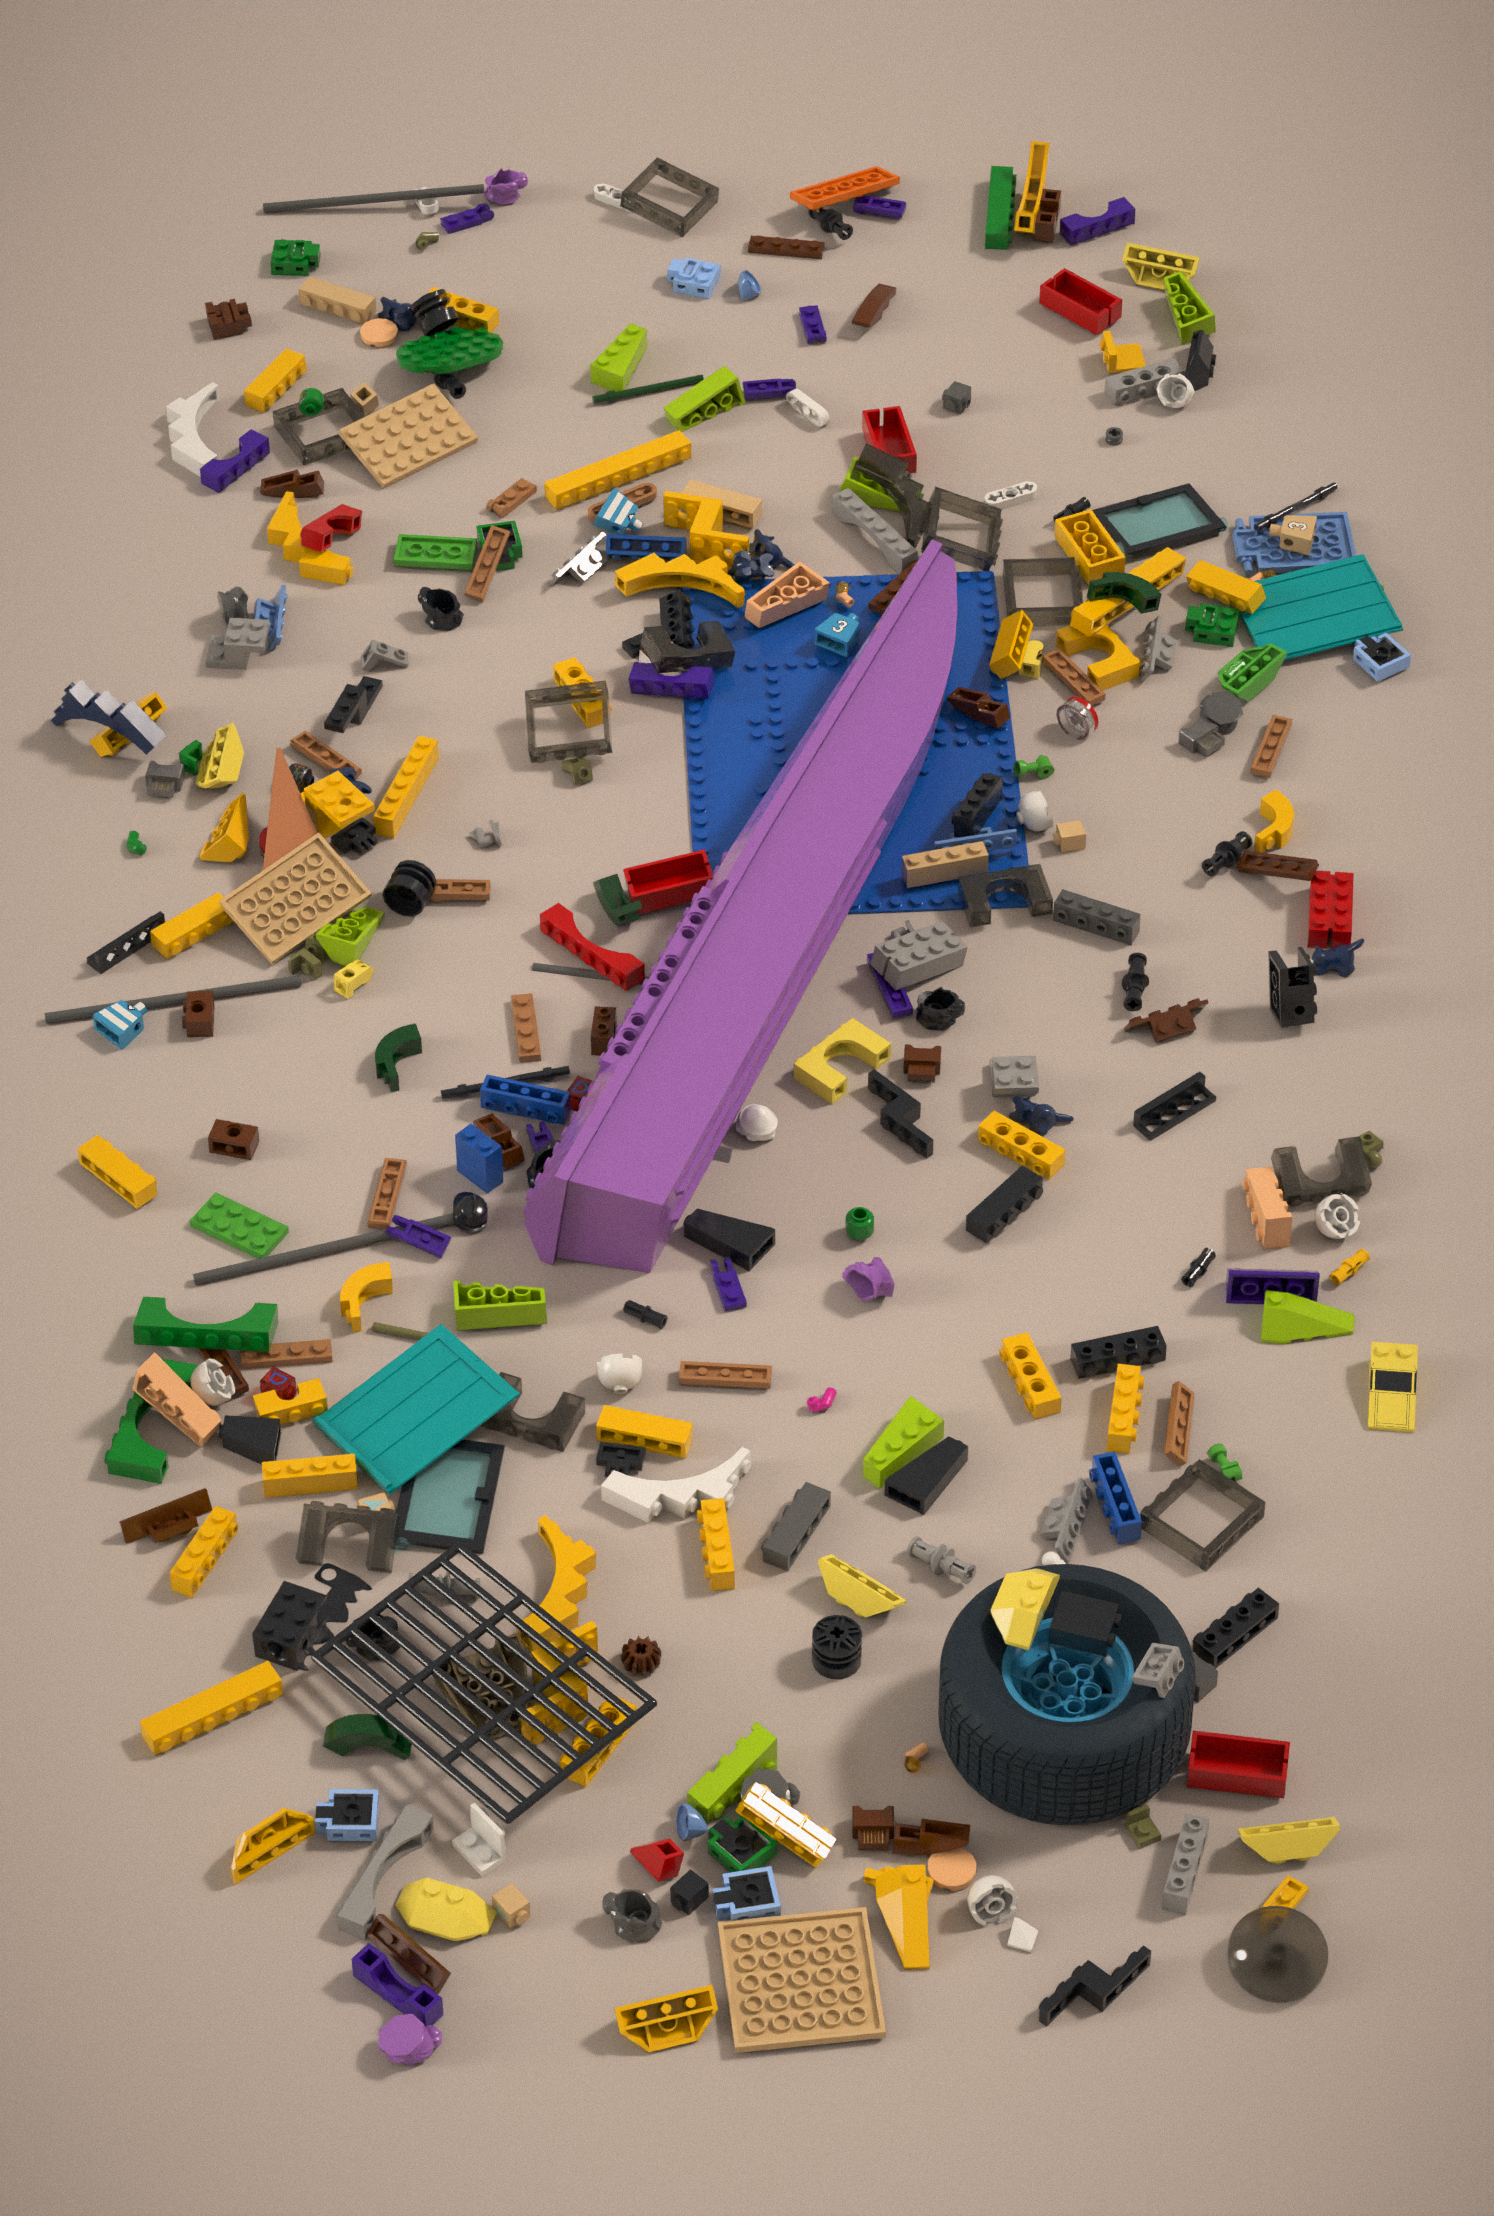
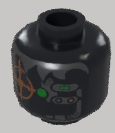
[289,763,315,793]

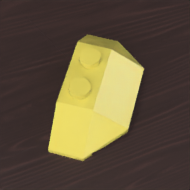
[1122,243,1200,291]
[195,723,244,789]
[818,1554,906,1617]
[991,1568,1060,1651]
[1238,1817,1340,1864]
[395,1878,497,1942]

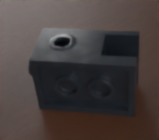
[1268,947,1317,1028]
[252,1581,329,1671]

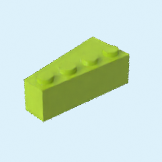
[1164,271,1216,345]
[590,323,647,392]
[663,366,746,432]
[453,1280,547,1330]
[863,1395,944,1489]
[687,1722,777,1823]

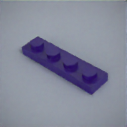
[867,953,913,1019]

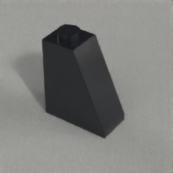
[218,1415,281,1465]

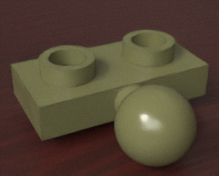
[1335,1131,1383,1168]

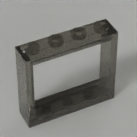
[620,157,719,237]
[273,388,365,466]
[921,486,1003,572]
[1003,557,1083,627]
[525,681,613,763]
[1140,1459,1266,1572]

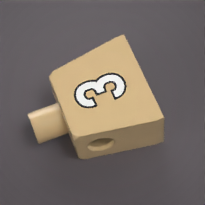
[1269,515,1317,556]

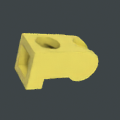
[1018,640,1044,679]
[334,960,374,999]

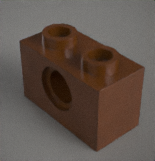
[182,991,215,1037]
[591,1006,617,1056]
[208,1119,259,1160]

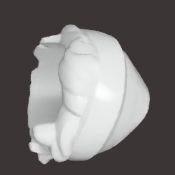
[1156,374,1195,408]
[736,1104,778,1141]

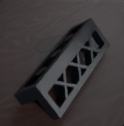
[87,911,165,974]
[1133,1071,1216,1141]

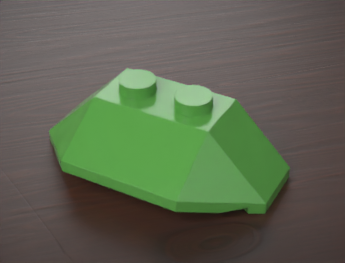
[1217,643,1287,701]

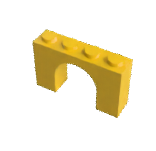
[1056,624,1141,691]

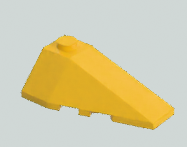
[199,793,249,863]
[876,1865,930,1970]

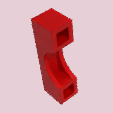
[300,504,362,552]

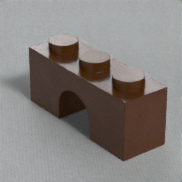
[1035,189,1061,242]

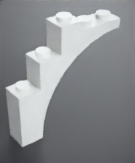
[166,382,219,477]
[601,1447,752,1523]

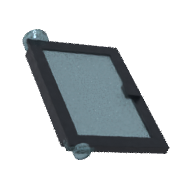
[1092,483,1228,560]
[391,1439,505,1554]

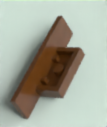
[1124,998,1209,1043]
[119,1488,213,1544]

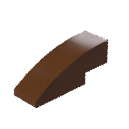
[260,470,324,498]
[946,687,1010,728]
[473,1113,525,1169]
[892,1819,970,1855]

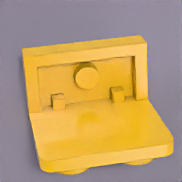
[1099,331,1146,373]

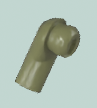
[415,232,439,250]

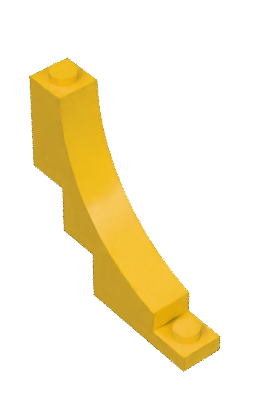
[267,491,354,585]

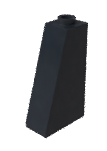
[683,1208,776,1272]
[884,1436,968,1515]

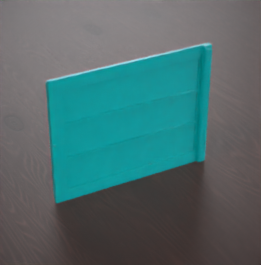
[1239,554,1403,660]
[312,1324,520,1495]

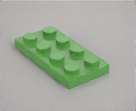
[394,534,478,570]
[190,1192,289,1259]

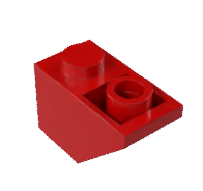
[630,1838,684,1882]

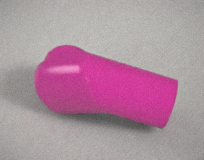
[807,1387,837,1412]

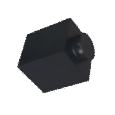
[670,1869,709,1915]

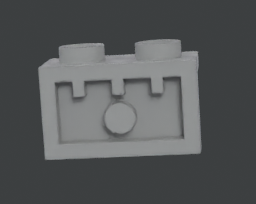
[1132,1643,1184,1698]

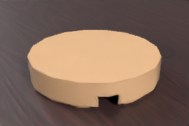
[360,318,398,348]
[928,1847,976,1891]

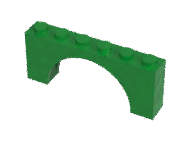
[133,1297,278,1352]
[104,1358,198,1484]

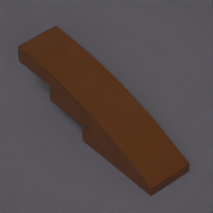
[852,283,897,328]

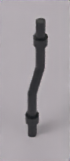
[1254,482,1338,532]
[440,1066,570,1099]

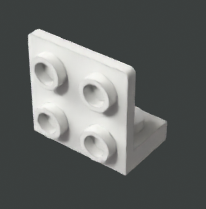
[452,1803,506,1877]

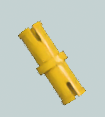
[1329,1249,1370,1286]

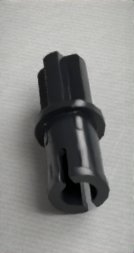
[623,1300,668,1329]

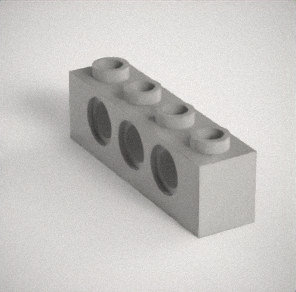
[1105,358,1184,406]
[1162,1814,1210,1915]

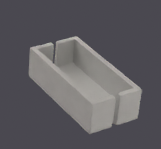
[871,921,968,990]

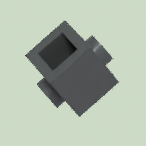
[942,381,971,414]

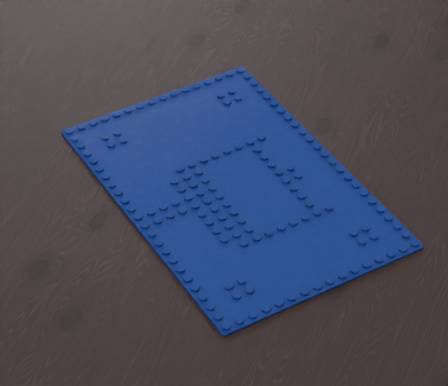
[677,571,1033,914]

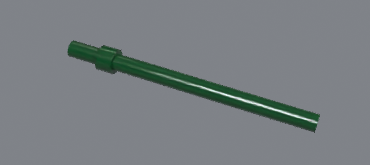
[592,374,704,404]

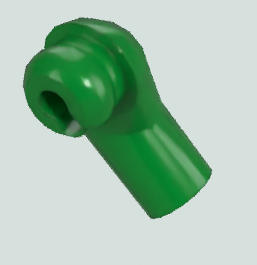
[126,831,147,855]

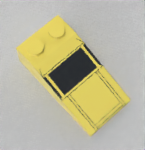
[1368,1342,1418,1433]

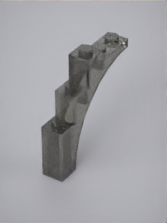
[855,443,940,548]

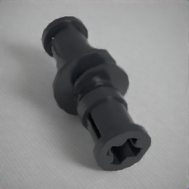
[808,207,853,240]
[433,371,466,399]
[1202,831,1253,877]
[1121,953,1149,1012]

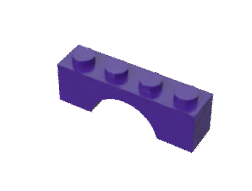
[1060,197,1136,245]
[200,429,270,493]
[628,662,715,699]
[351,1943,444,2026]

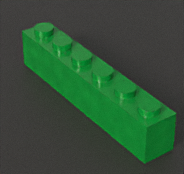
[985,166,1017,250]

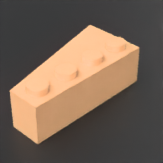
[745,561,830,628]
[1242,1166,1292,1250]
[132,1352,222,1448]

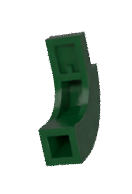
[1087,572,1162,614]
[593,874,642,926]
[375,1023,422,1092]
[323,1714,412,1760]

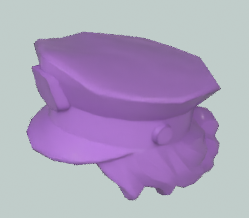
[484,168,528,205]
[842,1257,895,1301]
[378,2014,442,2066]

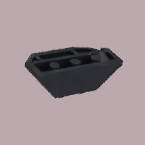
[1185,330,1217,391]

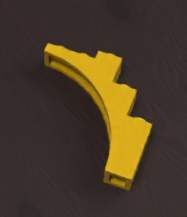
[1014,141,1050,234]
[615,553,745,608]
[518,1515,596,1652]

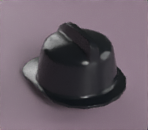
[453,1192,488,1233]

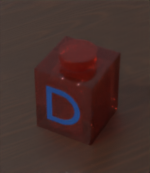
[567,1076,594,1112]
[260,1366,297,1400]

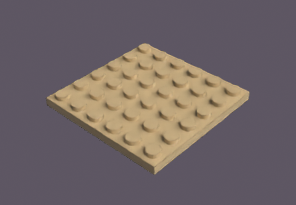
[718,1907,886,2053]

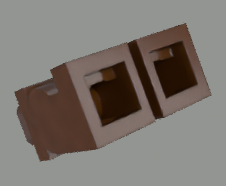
[205,299,252,340]

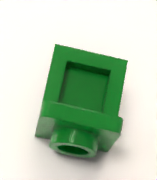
[179,740,203,776]

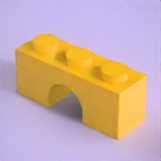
[253,1378,328,1425]

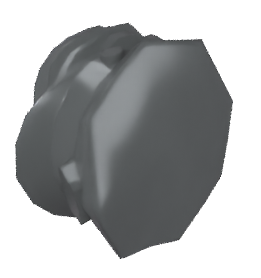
[217,586,249,628]
[1199,692,1243,733]
[740,1768,800,1805]
[602,1889,662,1943]

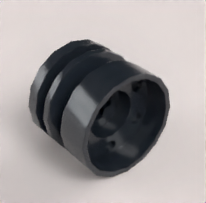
[410,289,460,336]
[382,860,437,917]
[812,1615,862,1680]

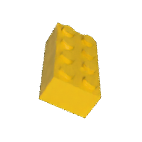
[1054,509,1125,585]

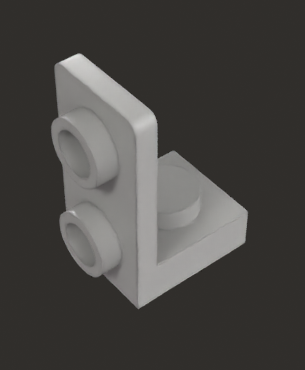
[361,639,409,672]

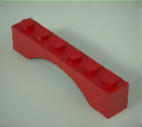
[540,903,645,991]

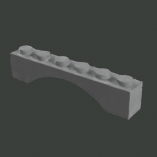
[832,488,918,574]
[336,1805,434,1940]

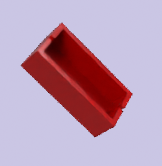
[1039,268,1122,335]
[862,406,917,477]
[623,849,713,914]
[1307,870,1354,949]
[1187,1730,1290,1798]

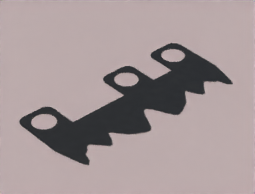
[299,1563,372,1670]

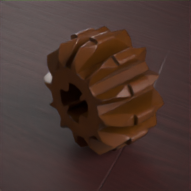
[621,1635,661,1676]

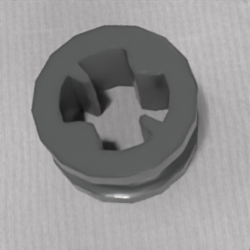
[1105,427,1123,446]

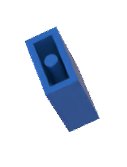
[455,1124,503,1194]

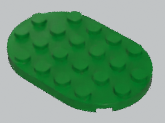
[396,327,503,374]

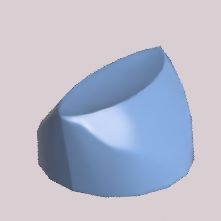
[738,270,761,300]
[676,1803,708,1840]

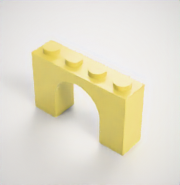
[793,1018,891,1104]

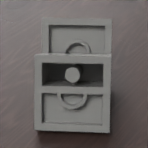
[205,618,270,670]
[990,1056,1039,1097]

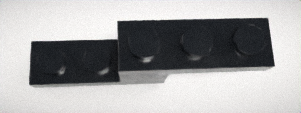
[324,676,383,734]
[868,1069,934,1159]
[1039,1945,1151,2027]

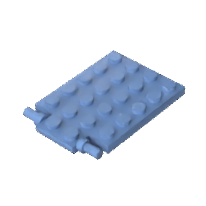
[1232,512,1356,576]

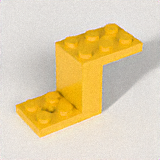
[663,491,749,569]
[300,771,375,839]
[521,1621,598,1744]

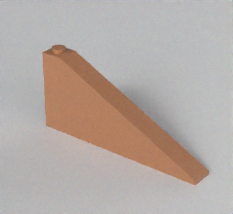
[263,748,317,870]

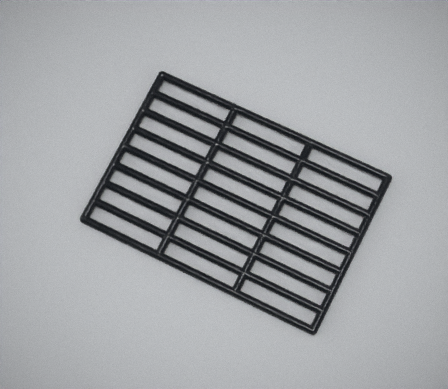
[311,1542,657,1824]

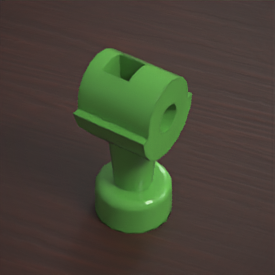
[1013,755,1054,779]
[1207,1444,1242,1485]

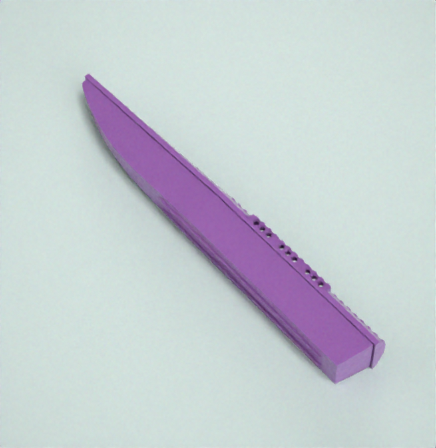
[523,540,957,1273]

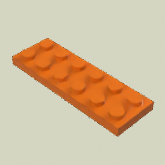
[790,166,900,210]

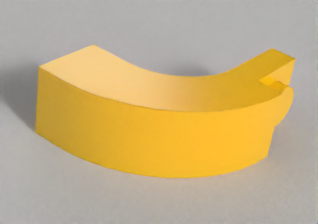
[1254,789,1294,853]
[340,1262,393,1332]

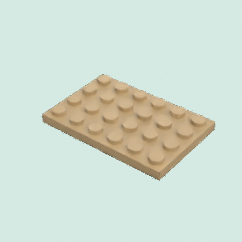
[339,383,478,489]
[219,833,372,965]

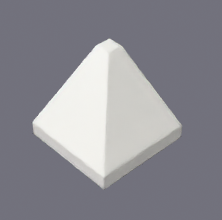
[1007,1917,1038,1952]

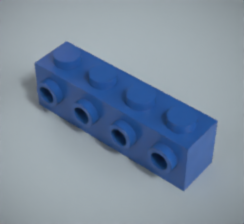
[606,534,687,561]
[480,1075,571,1125]
[1089,1452,1142,1544]

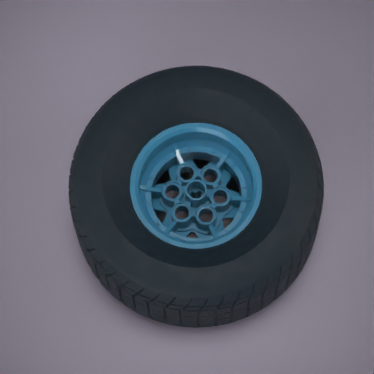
[938,1564,1196,1825]

